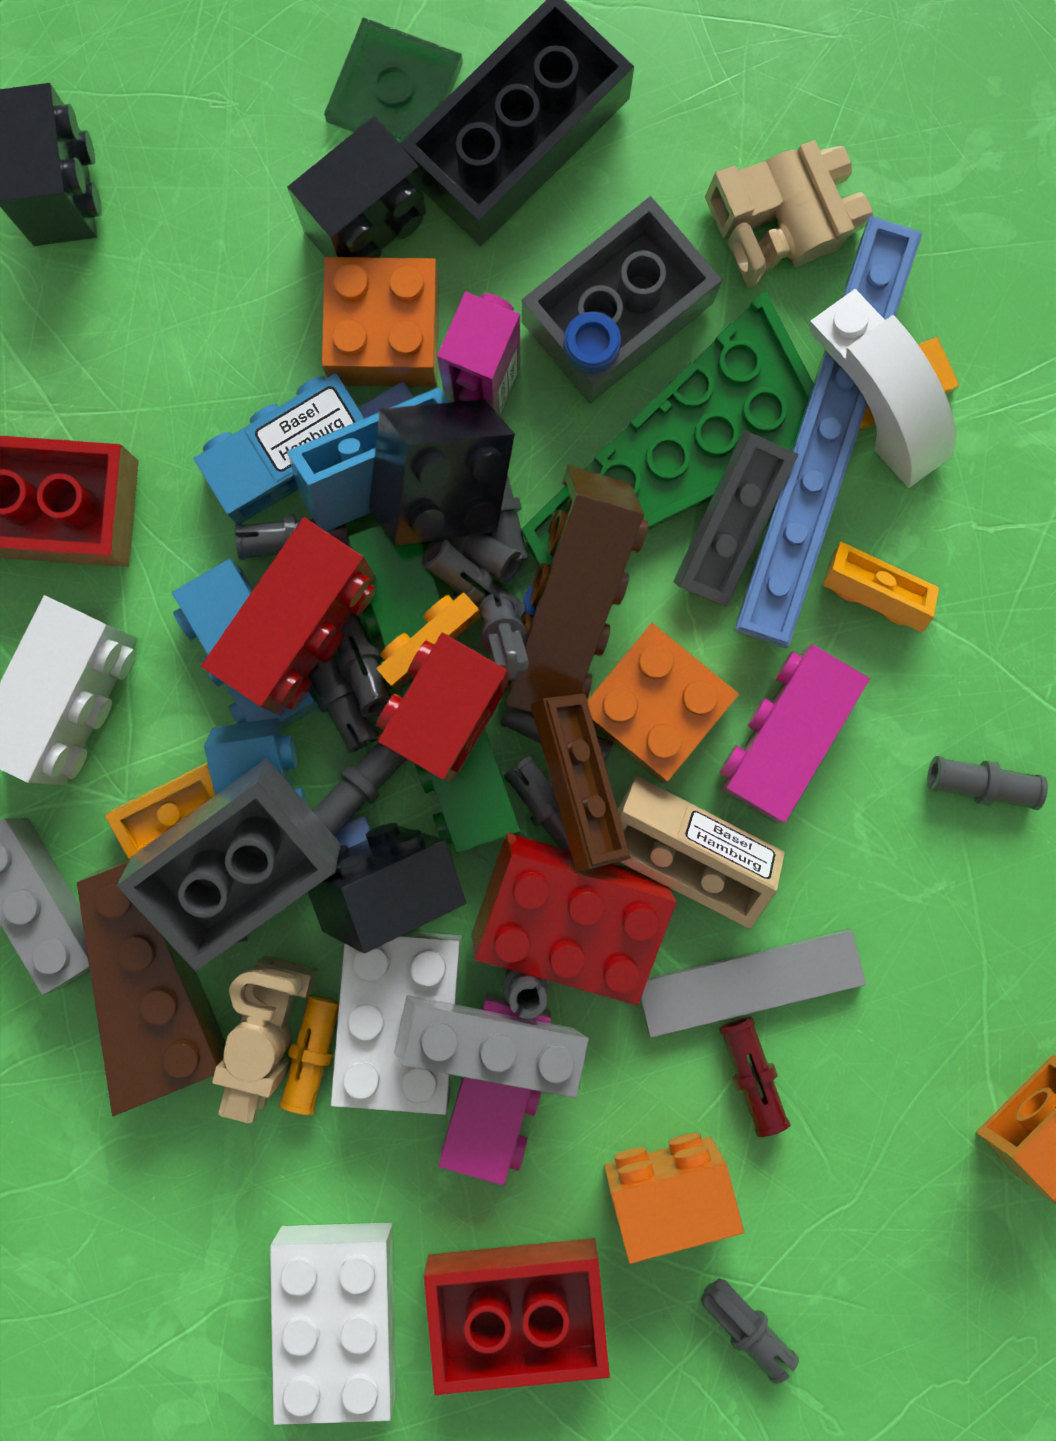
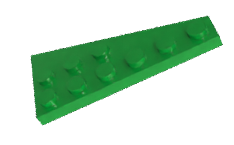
[522,289,814,566]

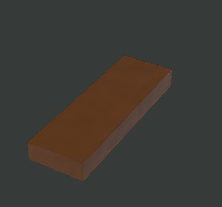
[530,693,631,873]

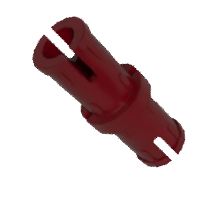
[719,1017,791,1137]

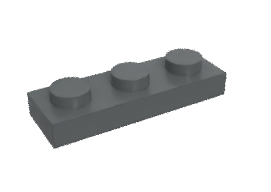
[673,430,799,606]

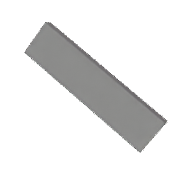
[640,929,866,1038]

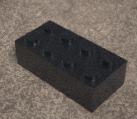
[400,0,634,246]

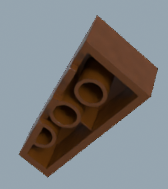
[505,465,648,712]
[77,858,226,1117]

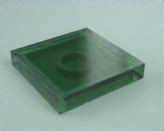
[324,17,463,144]

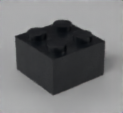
[0,83,102,246]
[287,116,426,258]
[369,399,515,546]
[308,823,467,954]

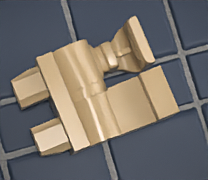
[705,140,873,288]
[212,955,318,1124]

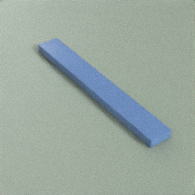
[733,215,923,649]

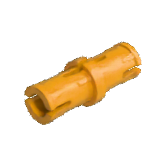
[279,995,339,1115]

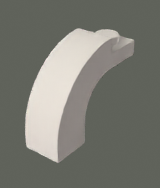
[810,289,956,488]

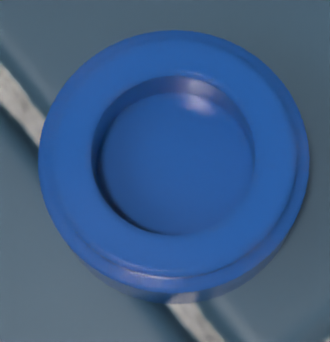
[564,312,621,374]

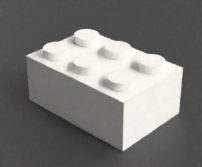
[0,595,137,785]
[331,931,462,1115]
[270,1222,397,1425]

